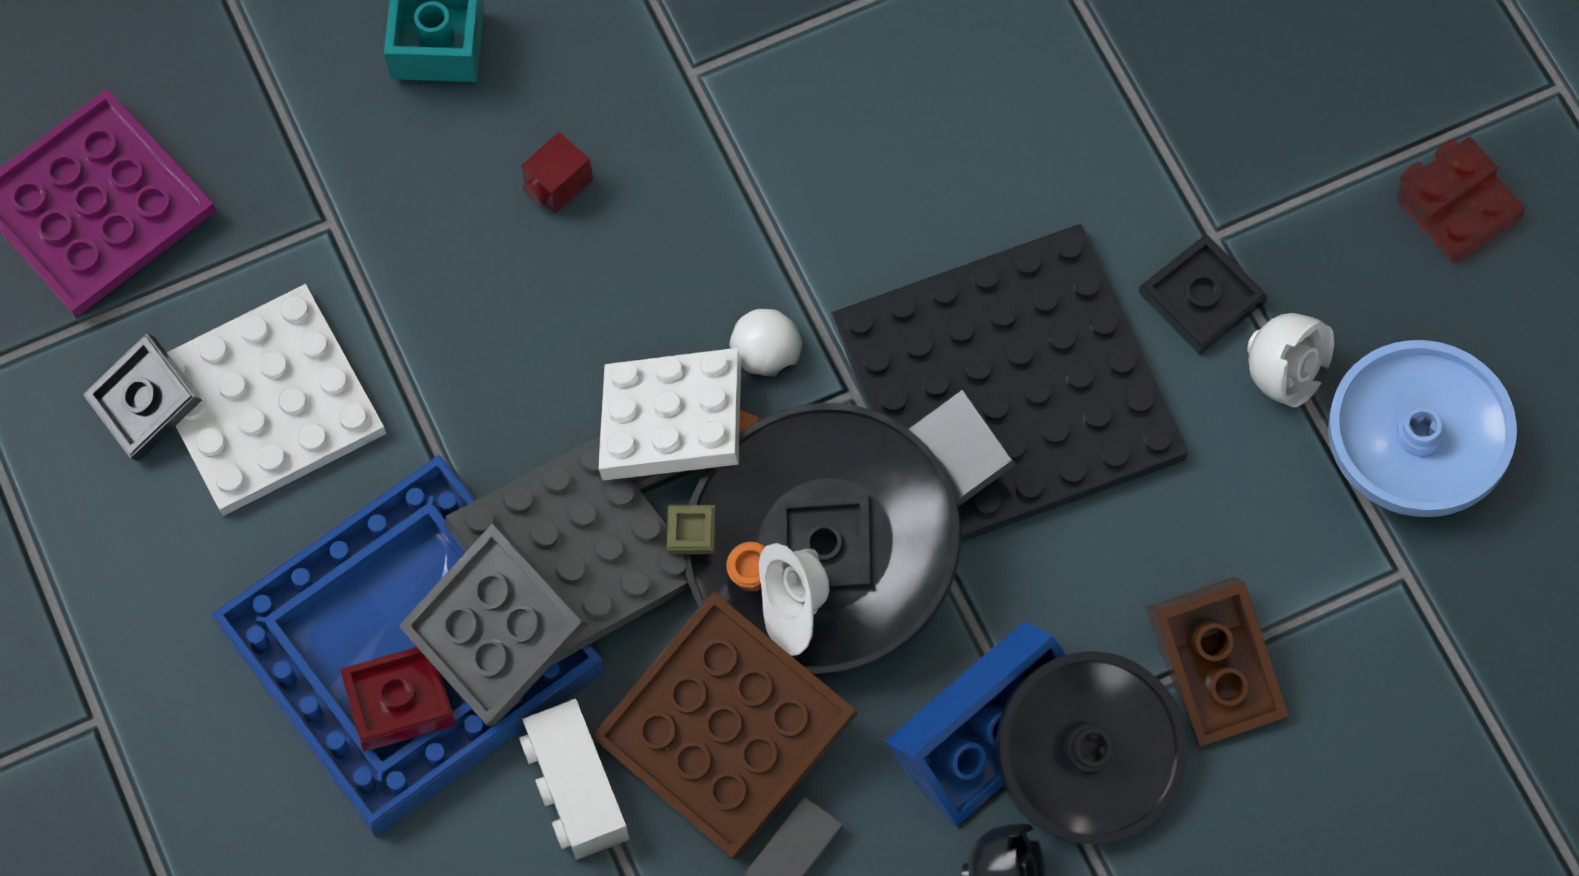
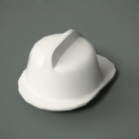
[758,543,829,656]

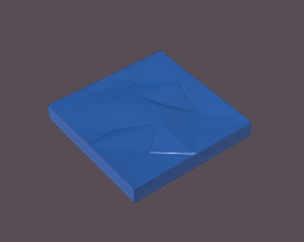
[211,454,605,838]

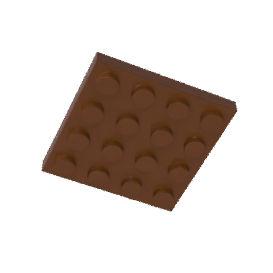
[591,591,858,860]

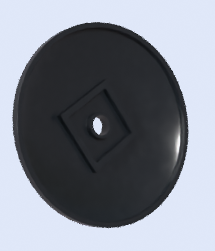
[683,403,961,676]

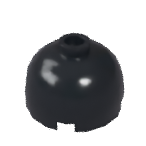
[962,823,1045,876]

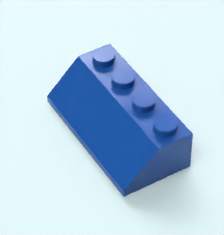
[884,621,1065,826]

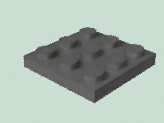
[399,524,590,726]

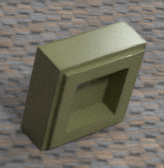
[667,505,716,554]

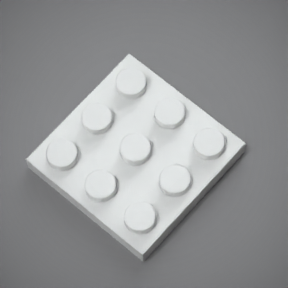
[598,348,741,481]

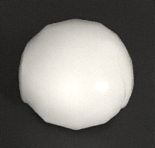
[729,309,803,377]

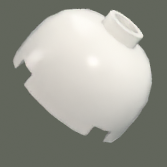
[1247,313,1334,407]

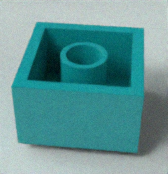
[384,0,485,82]

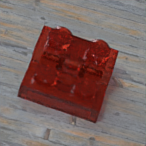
[1396,136,1525,264]

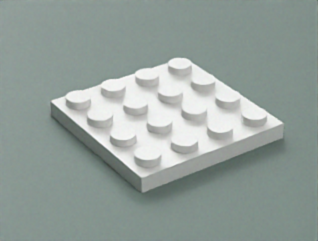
[167,284,386,516]

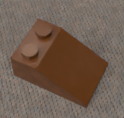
[1146,577,1289,747]

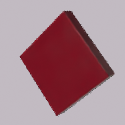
[340,647,455,752]

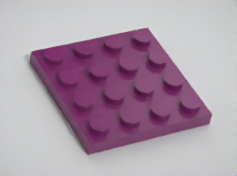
[0,88,216,319]

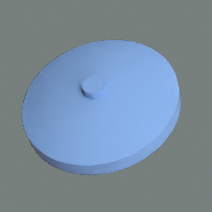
[1328,340,1517,517]

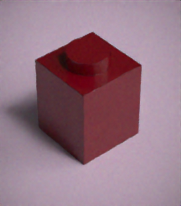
[521,132,593,213]

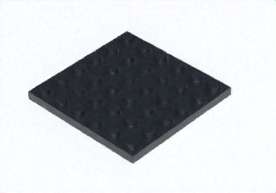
[831,223,1188,542]

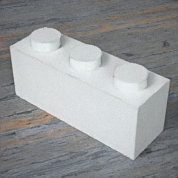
[519,699,630,860]

